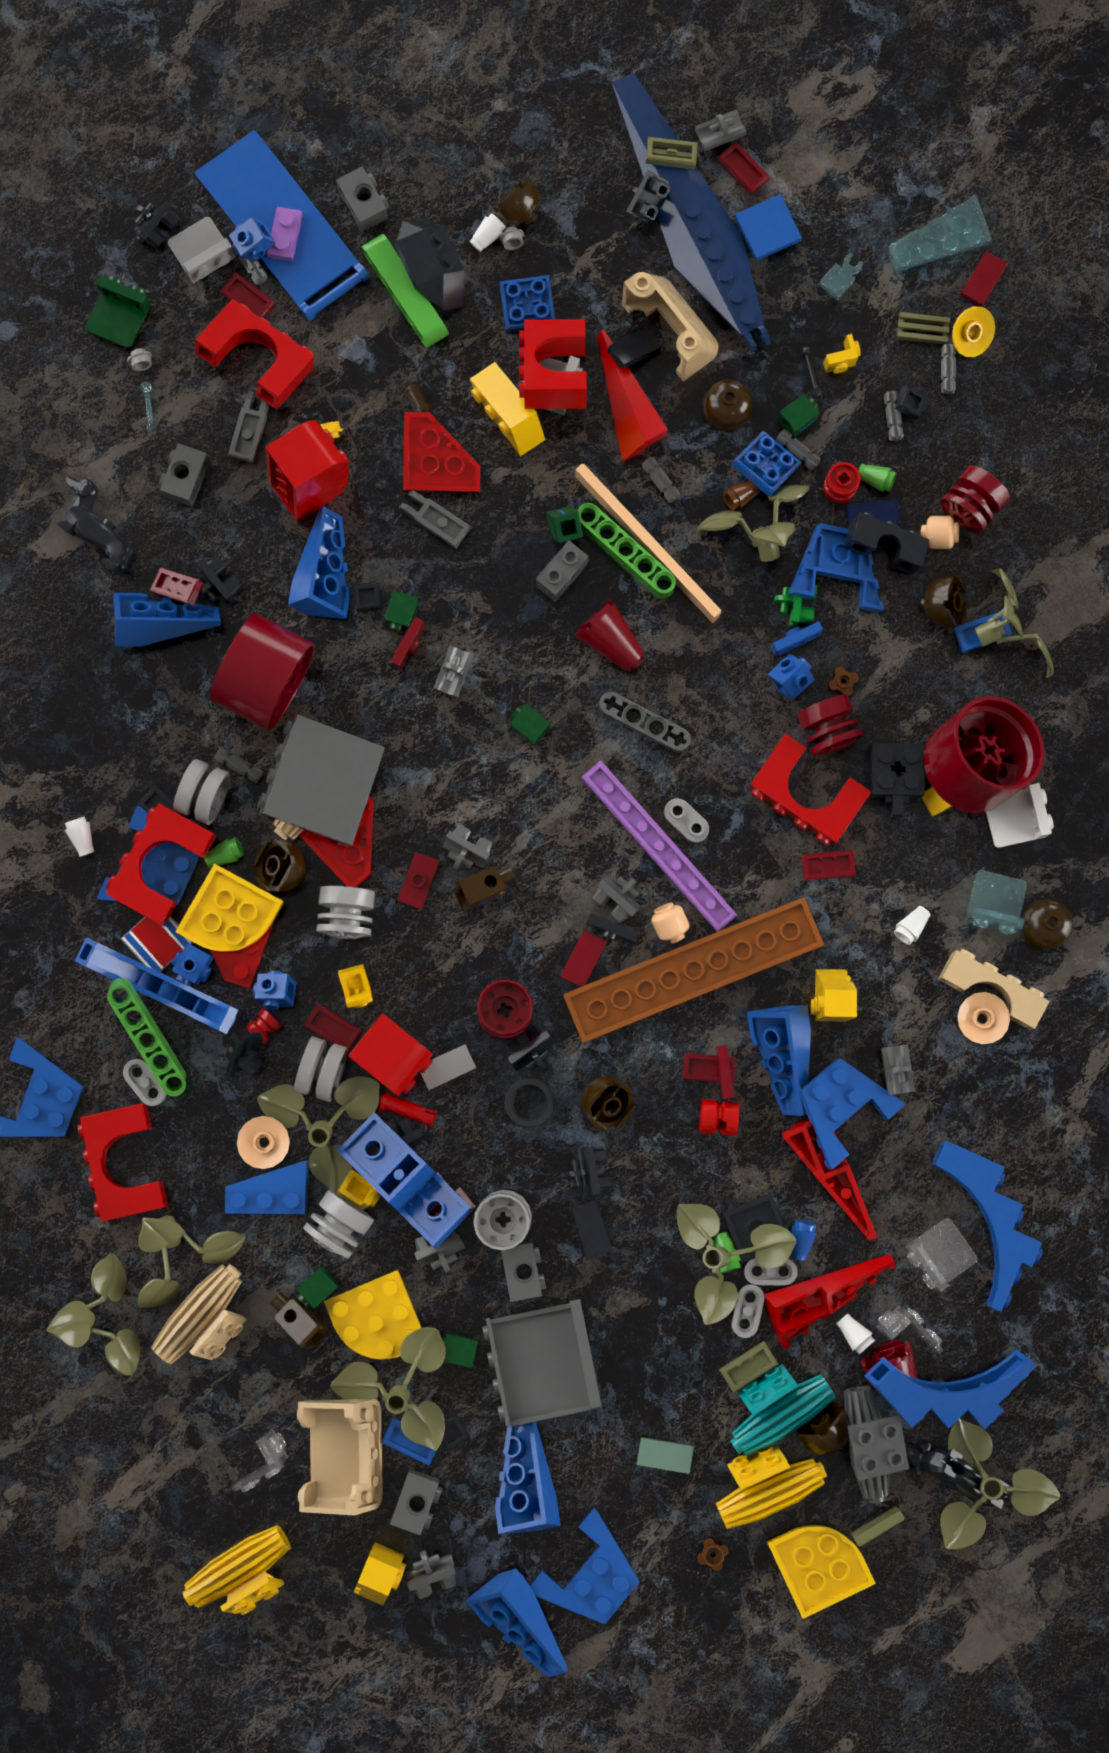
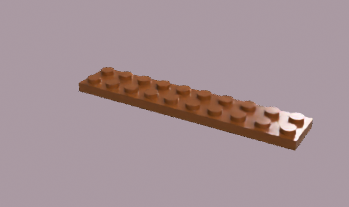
[563,897,824,1043]

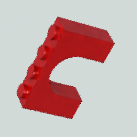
[195,299,315,410]
[519,319,587,409]
[748,733,871,846]
[106,803,216,927]
[78,1103,168,1222]

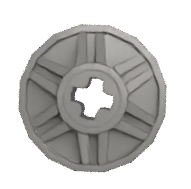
[316,886,375,939]
[303,1189,374,1259]
[474,1190,532,1250]

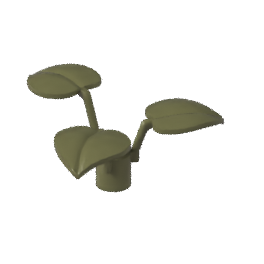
[697,485,810,562]
[975,568,1054,678]
[257,1076,380,1192]
[677,1204,796,1325]
[137,1216,246,1308]
[47,1253,141,1376]
[330,1327,446,1451]
[940,1419,1060,1549]

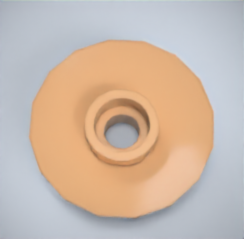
[957,992,1010,1044]
[237,1116,290,1169]

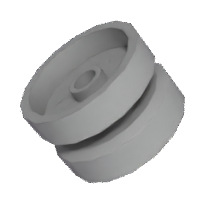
[173,759,231,825]
[294,1036,348,1102]

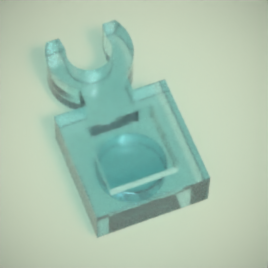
[819,253,863,300]

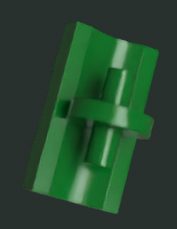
[774,584,817,628]

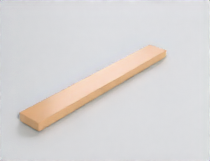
[575,464,721,623]

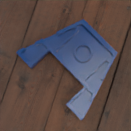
[789,523,884,613]
[97,806,200,906]
[0,1038,84,1137]
[799,1058,905,1170]
[530,1507,639,1624]

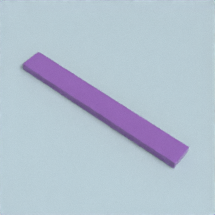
[581,760,737,932]

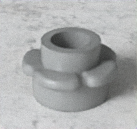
[500,227,524,250]
[127,349,152,371]

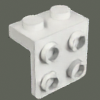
[986,783,1053,848]

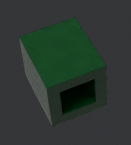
[778,394,820,439]
[547,506,583,543]
[384,590,419,633]
[510,704,550,747]
[296,1266,340,1309]
[441,1332,479,1368]

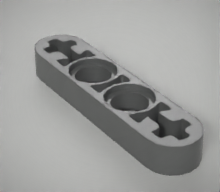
[599,692,691,753]

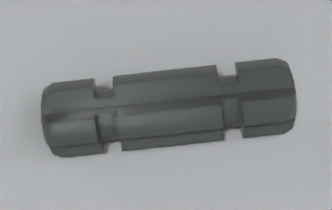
[232,247,268,285]
[941,344,956,394]
[884,391,904,441]
[776,430,821,470]
[642,457,680,503]
[215,748,263,783]

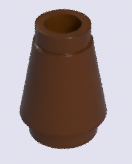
[723,480,762,510]

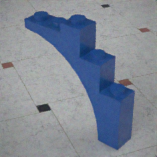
[75,937,238,1034]
[931,1141,1043,1312]
[864,1349,1036,1429]

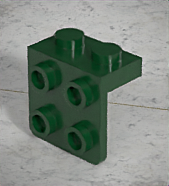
[85,275,151,349]

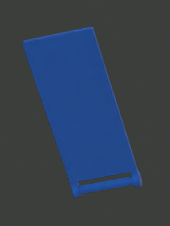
[195,130,370,322]

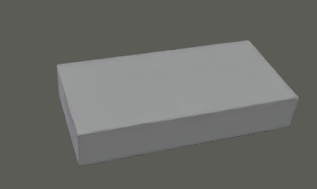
[420,1044,476,1090]

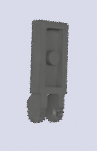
[228,391,270,464]
[399,490,471,549]

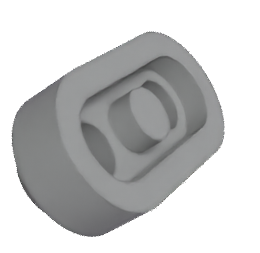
[664,798,709,843]
[123,1059,167,1106]
[743,1258,797,1285]
[731,1284,764,1338]

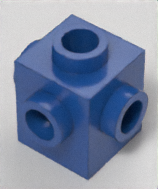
[229,217,276,261]
[768,654,815,700]
[172,943,214,986]
[253,971,297,1010]

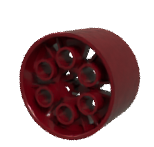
[209,613,315,731]
[924,696,1044,813]

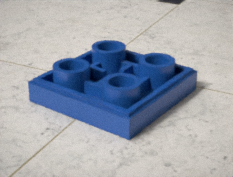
[735,194,802,261]
[499,275,555,333]
[731,431,802,497]

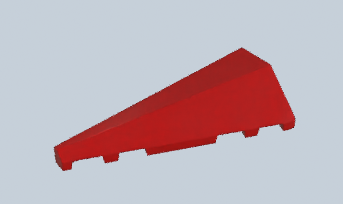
[597,330,668,463]
[781,1118,877,1241]
[764,1254,895,1350]

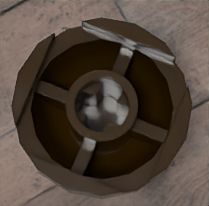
[490,176,540,227]
[702,379,753,432]
[921,576,968,628]
[255,840,306,892]
[1019,899,1074,951]
[581,1076,635,1131]
[796,1402,850,1455]

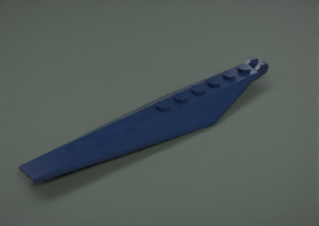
[612,73,771,352]

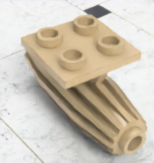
[151,1264,247,1364]

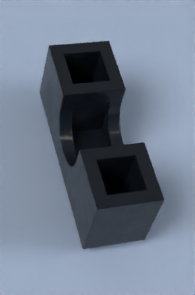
[843,512,930,575]

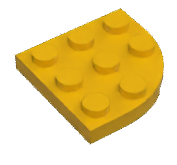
[175,863,284,952]
[324,1270,422,1359]
[767,1525,876,1619]

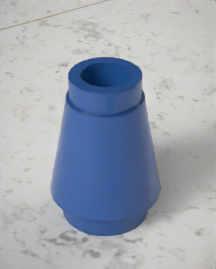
[791,1219,818,1261]

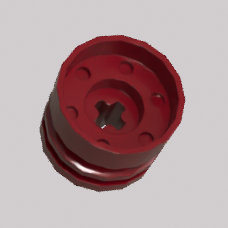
[940,465,1010,534]
[797,694,864,756]
[477,979,533,1040]

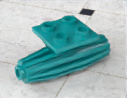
[730,1364,836,1456]

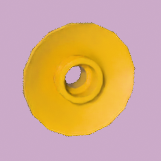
[952,307,995,357]

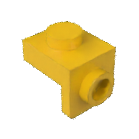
[823,334,860,373]
[338,964,373,1008]
[336,1170,381,1210]

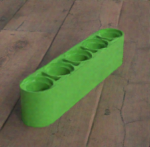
[361,234,449,348]
[577,503,676,599]
[107,978,187,1096]

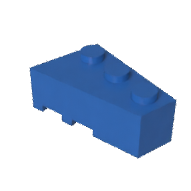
[225,1160,309,1214]

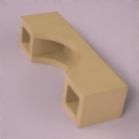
[938,949,1050,1030]

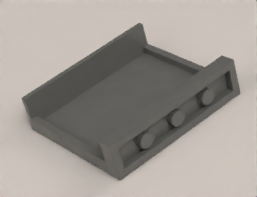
[257,714,385,847]
[482,1299,602,1428]

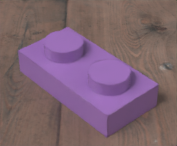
[267,207,303,262]

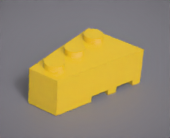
[470,362,545,456]
[811,969,857,1022]
[354,1542,406,1605]

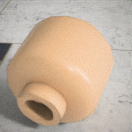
[921,516,959,549]
[651,902,689,943]

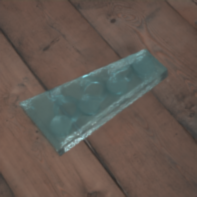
[887,194,992,272]

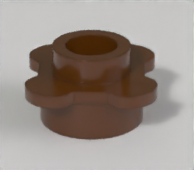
[829,667,859,696]
[697,1538,728,1571]

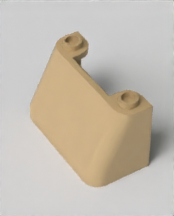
[622,272,719,382]
[297,1399,383,1515]

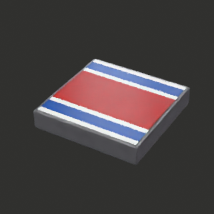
[120,916,195,973]

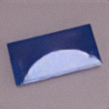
[846,499,900,528]

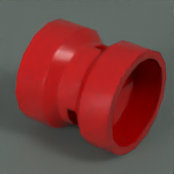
[245,1008,282,1044]

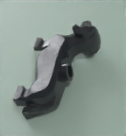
[57,476,133,575]
[905,1442,1010,1509]

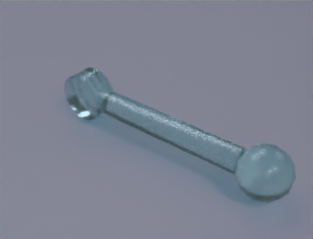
[141,381,156,433]

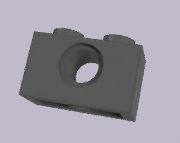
[336,166,389,232]
[159,443,210,507]
[536,541,589,602]
[501,1242,546,1302]
[390,1469,443,1535]

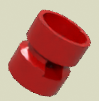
[823,462,860,504]
[699,1099,739,1136]

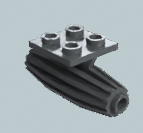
[844,1386,909,1503]

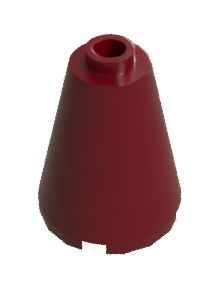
[574,599,644,671]
[861,1340,918,1379]

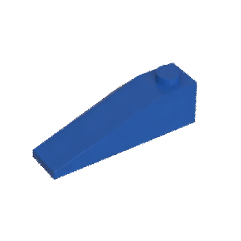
[113,593,221,648]
[495,1422,561,1534]

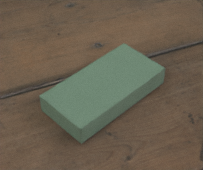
[636,1437,694,1474]

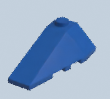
[288,506,350,619]
[747,1006,811,1116]
[466,1569,568,1677]

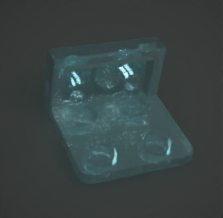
[965,870,1027,934]

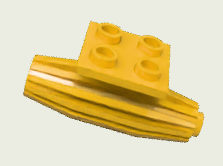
[716,1444,827,1529]
[183,1525,291,1615]

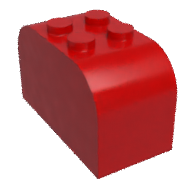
[265,420,349,523]
[348,1013,433,1096]

